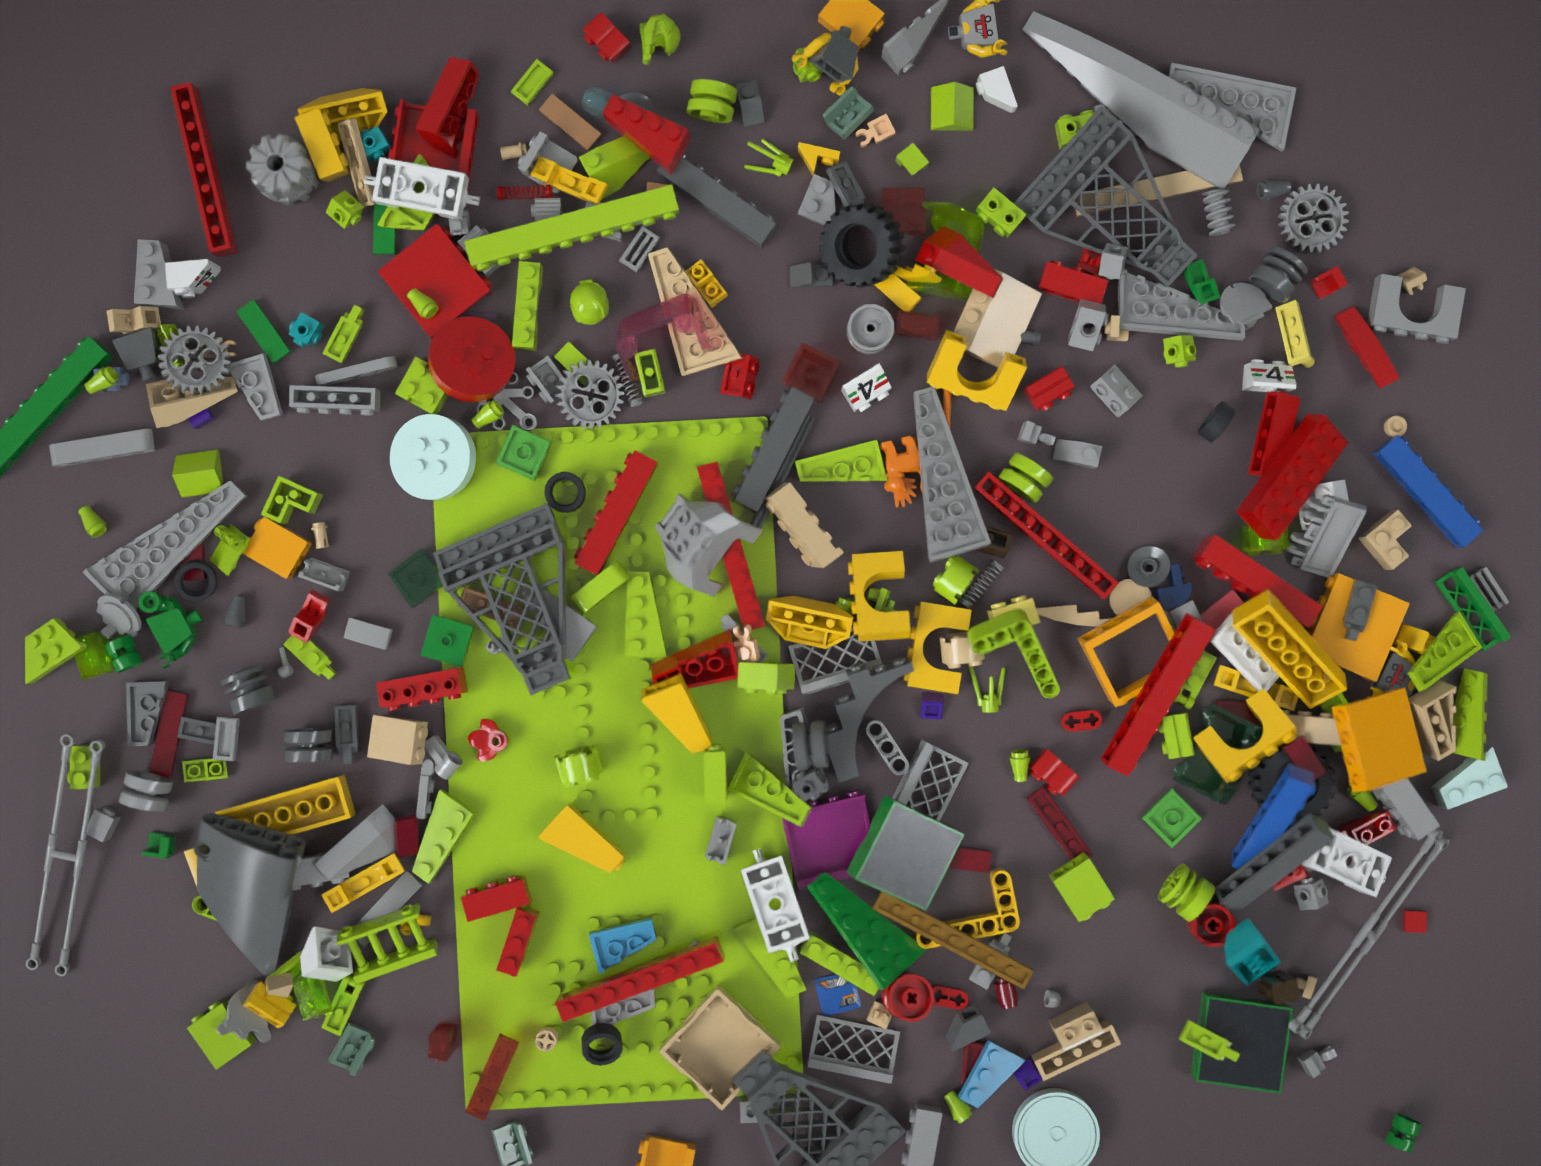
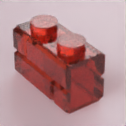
[894,310,940,341]
[428,1023,458,1063]

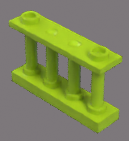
[336,903,438,984]

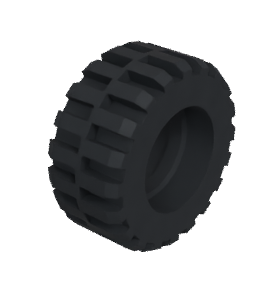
[819,203,905,288]
[1248,743,1336,823]

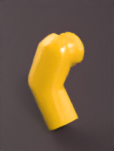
[400,914,431,935]

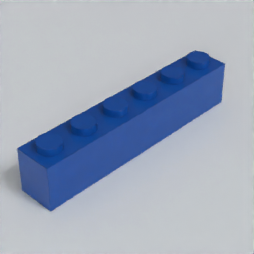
[1372,435,1484,548]
[1232,764,1316,869]

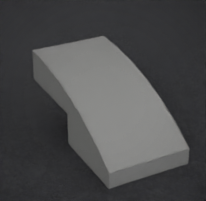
[343,618,393,650]

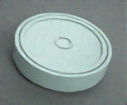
[390,414,476,500]
[1012,1088,1100,1166]

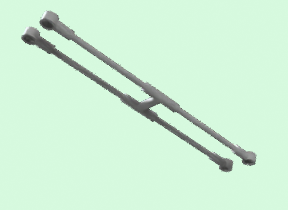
[26,733,106,976]
[1288,828,1450,1040]

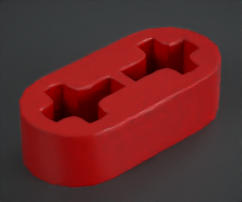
[1060,710,1102,732]
[931,984,968,1010]

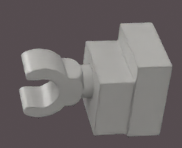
[449,209,471,235]
[1017,421,1056,446]
[1297,1045,1338,1078]

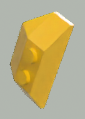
[297,88,388,141]
[766,596,853,649]

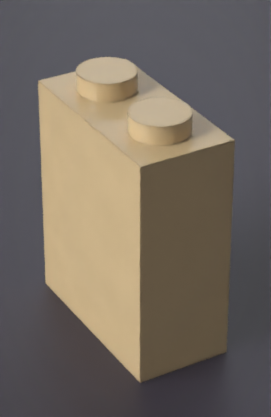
[367,715,428,765]

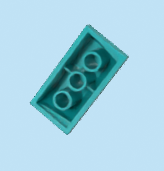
[1224,918,1282,986]

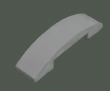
[356,870,423,947]

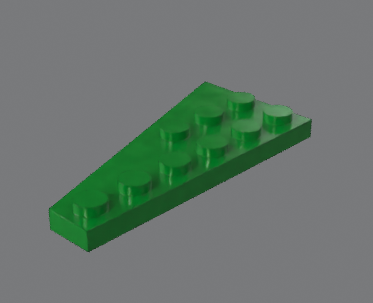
[807,872,927,990]

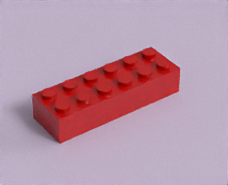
[1236,414,1349,541]
[1192,535,1323,628]

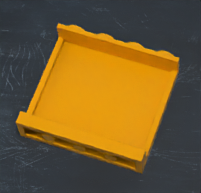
[1308,573,1410,682]
[1332,688,1427,792]

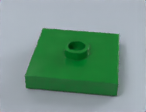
[421,614,474,667]

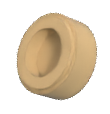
[1384,416,1407,437]

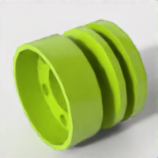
[1158,864,1215,922]

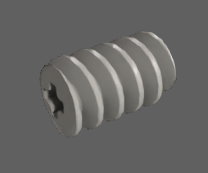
[1201,189,1236,236]

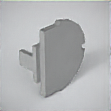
[1220,282,1272,330]
[96,593,141,639]

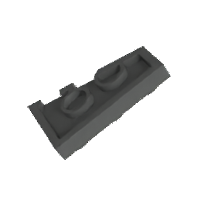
[126,681,170,746]

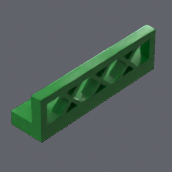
[1434,567,1511,651]

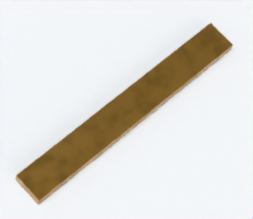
[872,891,1034,989]

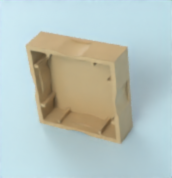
[659,984,781,1110]

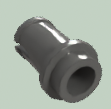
[1020,329,1041,346]

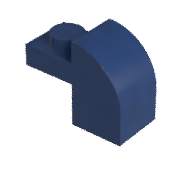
[1153,563,1192,610]

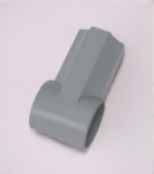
[424,735,463,780]

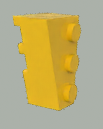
[295,108,351,182]

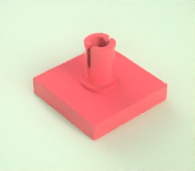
[1200,589,1244,631]

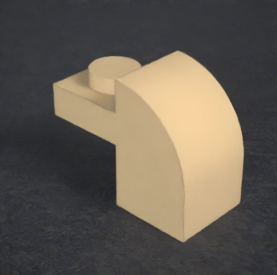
[107,306,161,334]

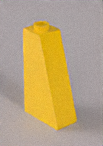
[641,674,712,754]
[538,803,626,873]

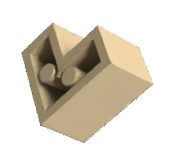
[1358,510,1412,570]

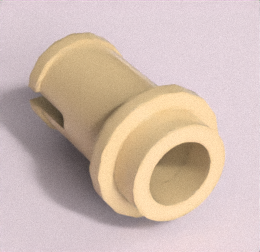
[500,142,528,161]
[311,522,330,549]

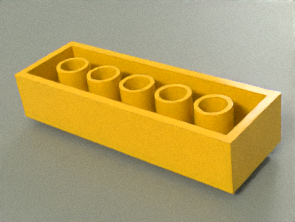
[1232,589,1347,709]
[215,774,356,835]

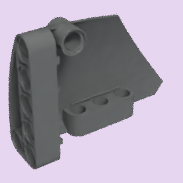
[194,813,306,975]

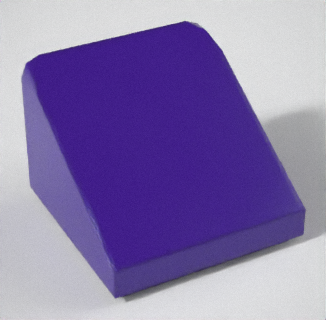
[189,407,215,430]
[920,692,944,720]
[1014,1058,1043,1091]

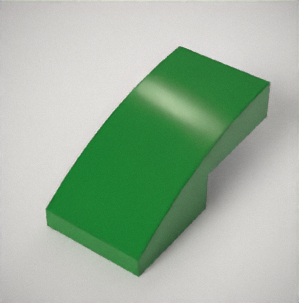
[1183,259,1221,305]

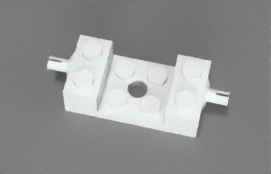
[364,158,480,220]
[1301,828,1392,897]
[741,848,810,962]

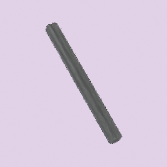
[750,415,815,529]

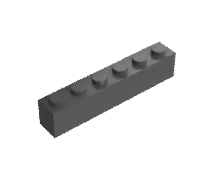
[657,154,776,248]
[731,386,815,513]
[1215,813,1334,913]

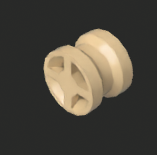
[535,1027,558,1052]

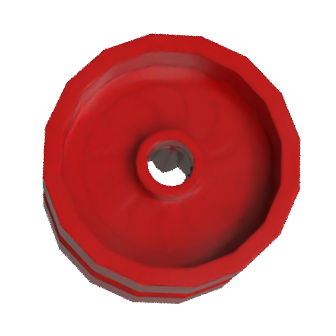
[881,971,934,1022]

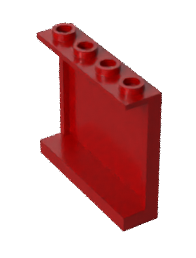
[389,99,479,191]
[377,224,493,339]

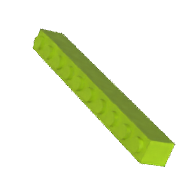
[464,185,680,271]

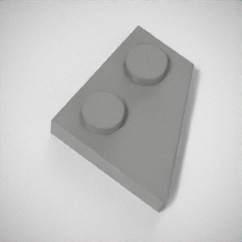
[798,174,836,226]

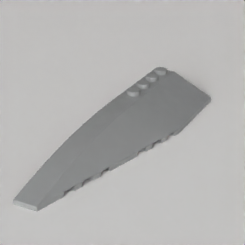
[1023,11,1260,190]

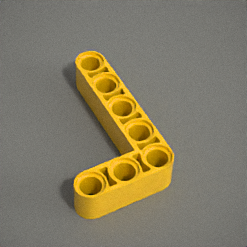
[915,868,1020,949]

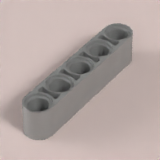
[49,429,156,467]

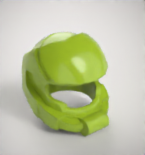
[640,14,681,65]
[570,279,609,325]

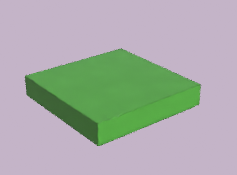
[495,425,552,481]
[1141,788,1202,848]

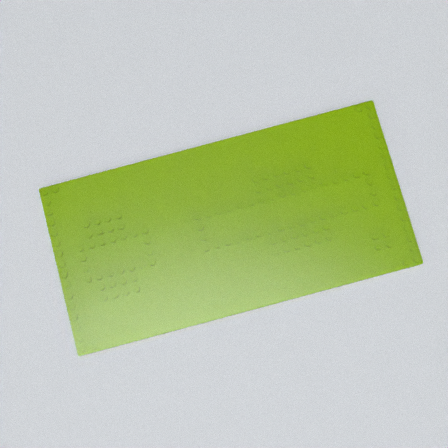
[433,416,803,1111]

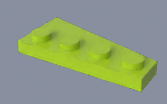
[1407,611,1482,692]

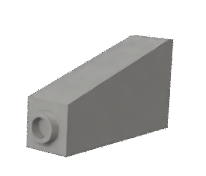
[521,583,598,662]

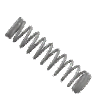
[612,352,644,407]
[959,560,1004,609]

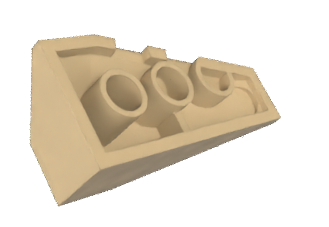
[146,377,238,428]

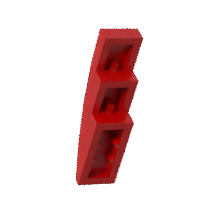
[1334,306,1400,389]

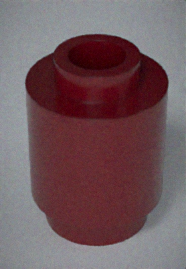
[994,977,1019,1009]

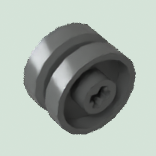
[792,720,829,770]
[284,727,333,762]

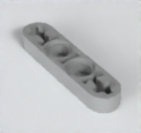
[315,356,398,386]

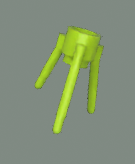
[744,139,793,177]
[968,665,1006,713]

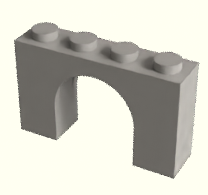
[1367,274,1466,344]

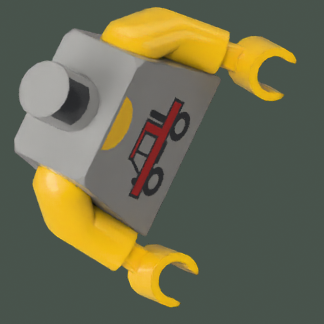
[948,0,1008,58]

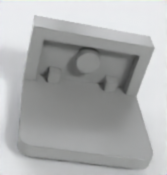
[518,131,578,194]

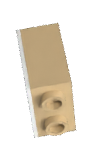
[1048,1002,1104,1051]

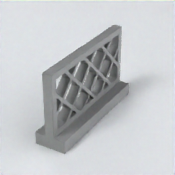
[788,627,882,696]
[892,739,969,820]
[807,1015,900,1084]

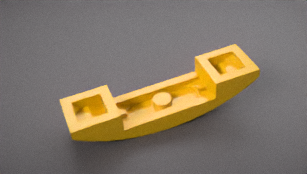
[530,156,608,204]
[1213,665,1298,711]
[321,853,405,913]

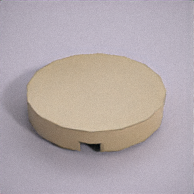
[1109,579,1152,616]

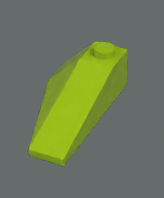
[579,136,651,200]

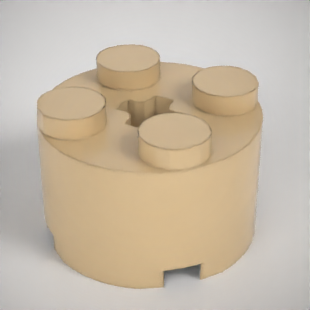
[940,632,985,668]

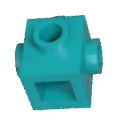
[360,126,391,162]
[289,312,325,348]

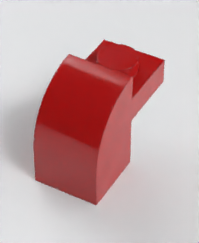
[288,590,331,643]

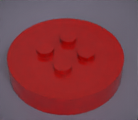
[428,317,515,402]

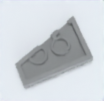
[225,353,283,421]
[591,988,656,1025]

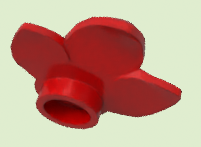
[467,719,508,761]

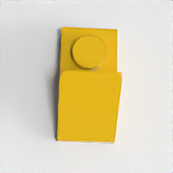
[798,142,840,175]
[1394,624,1435,655]

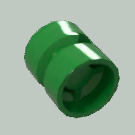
[105,635,143,673]
[1385,1113,1422,1153]

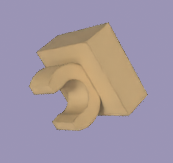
[1397,267,1427,295]
[1296,975,1318,1000]
[866,1000,892,1029]

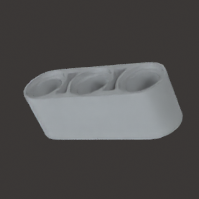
[865,719,909,775]

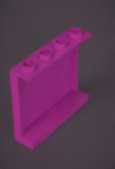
[781,790,871,889]

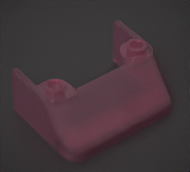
[617,294,715,382]

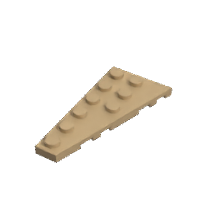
[648,247,743,377]

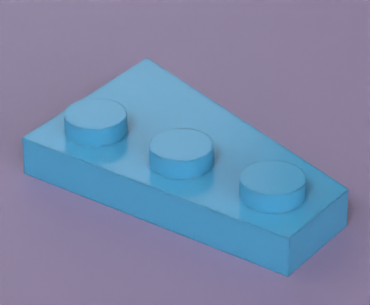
[589,917,657,974]
[958,1040,1026,1108]

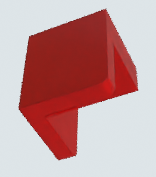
[1309,266,1348,299]

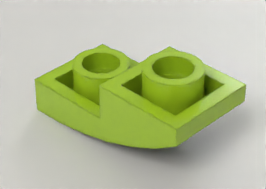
[182,758,228,783]

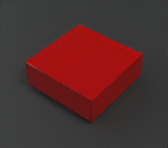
[1403,910,1427,933]

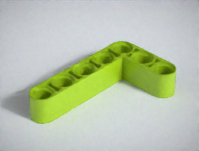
[967,609,1060,698]

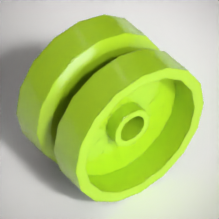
[687,79,737,123]
[998,452,1054,504]

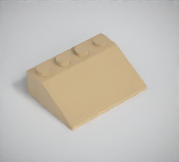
[954,269,1042,367]

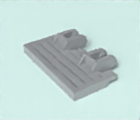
[1285,494,1367,578]

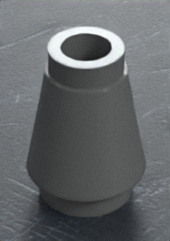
[1257,179,1291,201]
[224,596,246,628]

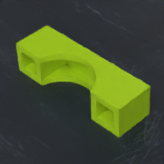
[512,261,543,351]
[800,930,879,996]

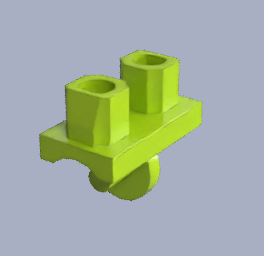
[867,588,896,612]

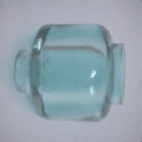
[581,86,611,118]

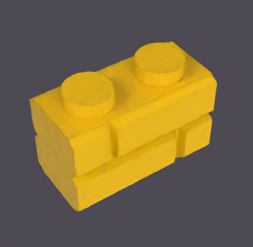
[243,981,297,1028]

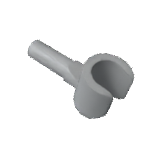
[277,647,293,678]

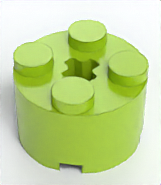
[933,555,979,605]
[554,745,603,787]

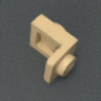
[1104,315,1129,341]

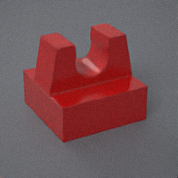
[1077,248,1102,275]

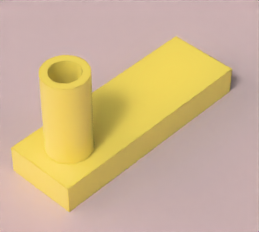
[1276,300,1315,368]

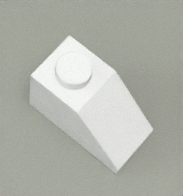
[976,66,1018,113]

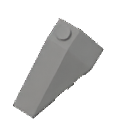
[881,0,949,76]
[314,804,396,881]

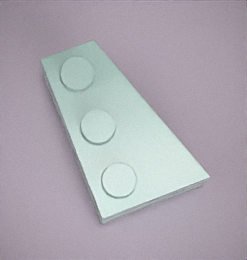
[1431,745,1508,809]

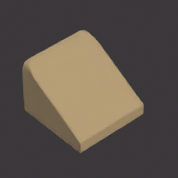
[265,972,293,997]

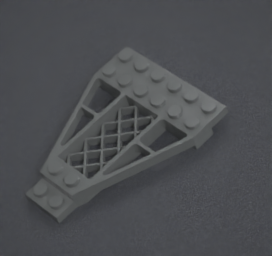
[1014,105,1198,287]
[433,503,572,695]
[731,1049,907,1166]

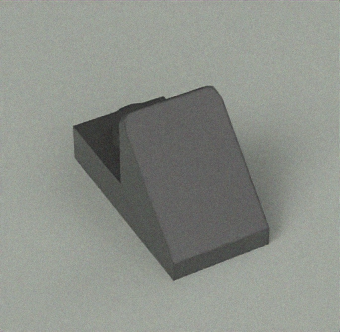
[736,80,765,128]
[790,262,833,288]

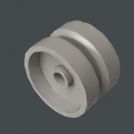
[847,304,894,355]
[119,771,174,812]

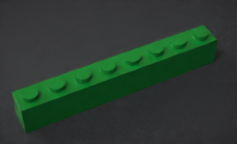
[0,336,114,478]

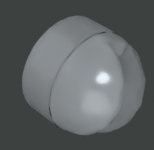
[1044,990,1061,1008]

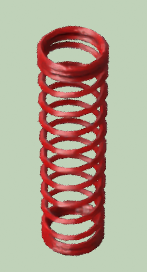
[496,185,552,200]

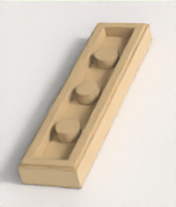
[337,118,376,206]

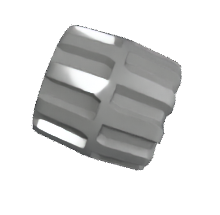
[246,134,319,205]

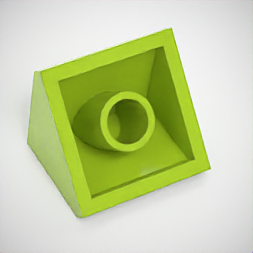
[931,82,974,131]
[172,449,224,498]

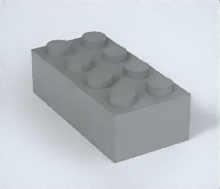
[1370,778,1440,840]

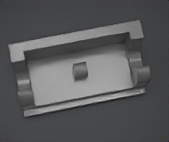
[298,557,351,591]
[705,815,737,865]

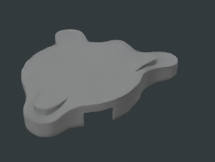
[217,980,271,1043]

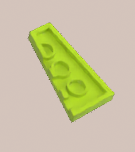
[795,439,887,482]
[624,571,667,658]
[1453,668,1488,761]
[727,752,812,827]
[412,789,476,884]
[733,917,806,998]

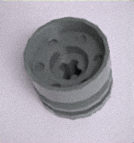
[1249,246,1308,303]
[221,665,277,715]

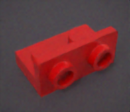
[720,353,760,400]

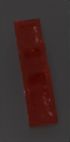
[465,1033,519,1121]

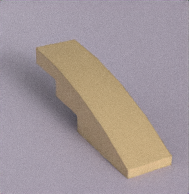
[1036,605,1112,627]

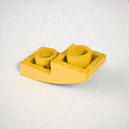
[685,259,728,308]
[894,264,942,285]
[874,274,922,314]

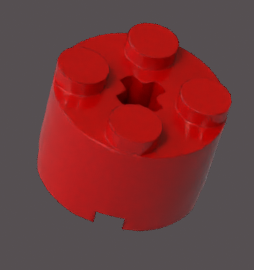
[1187,900,1235,947]

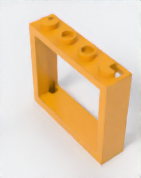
[1077,596,1174,707]

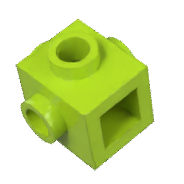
[792,47,823,82]
[326,190,364,229]
[1163,335,1196,368]

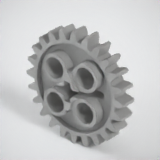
[1278,184,1349,254]
[158,326,231,395]
[555,360,624,429]

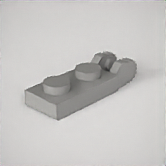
[416,758,435,819]

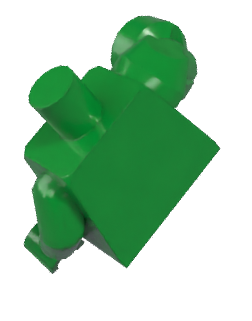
[139,591,203,669]

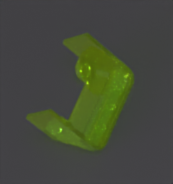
[907,202,984,301]

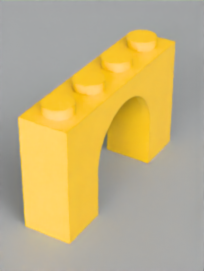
[927,330,1027,411]
[848,551,911,642]
[903,602,972,694]
[1193,688,1298,783]

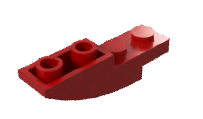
[1333,810,1397,845]

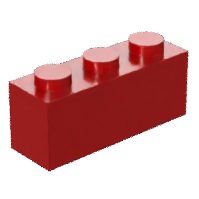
[1037,260,1108,304]
[460,875,532,922]
[496,906,540,977]

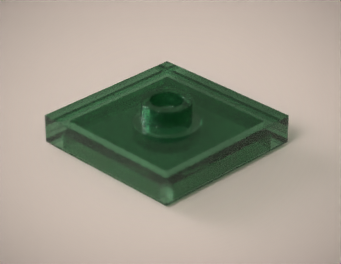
[388,549,443,608]

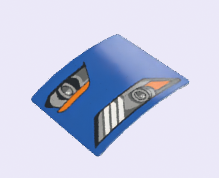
[814,974,862,1016]

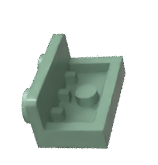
[823,86,874,140]
[328,1022,375,1076]
[491,1120,533,1166]

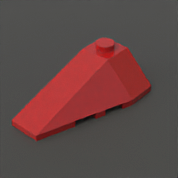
[915,226,1003,298]

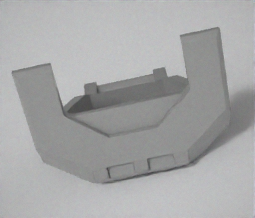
[654,493,763,597]

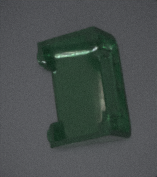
[1173,704,1263,805]

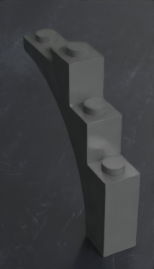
[826,657,914,782]

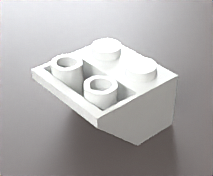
[1299,479,1349,530]

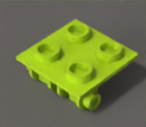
[209,524,250,576]

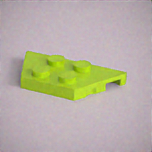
[377,154,436,231]
[25,618,87,684]

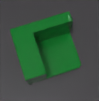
[142,832,176,859]

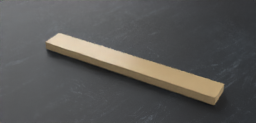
[1074,164,1243,217]

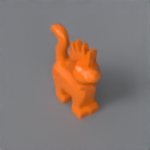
[879,435,922,508]

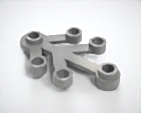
[477,372,538,431]

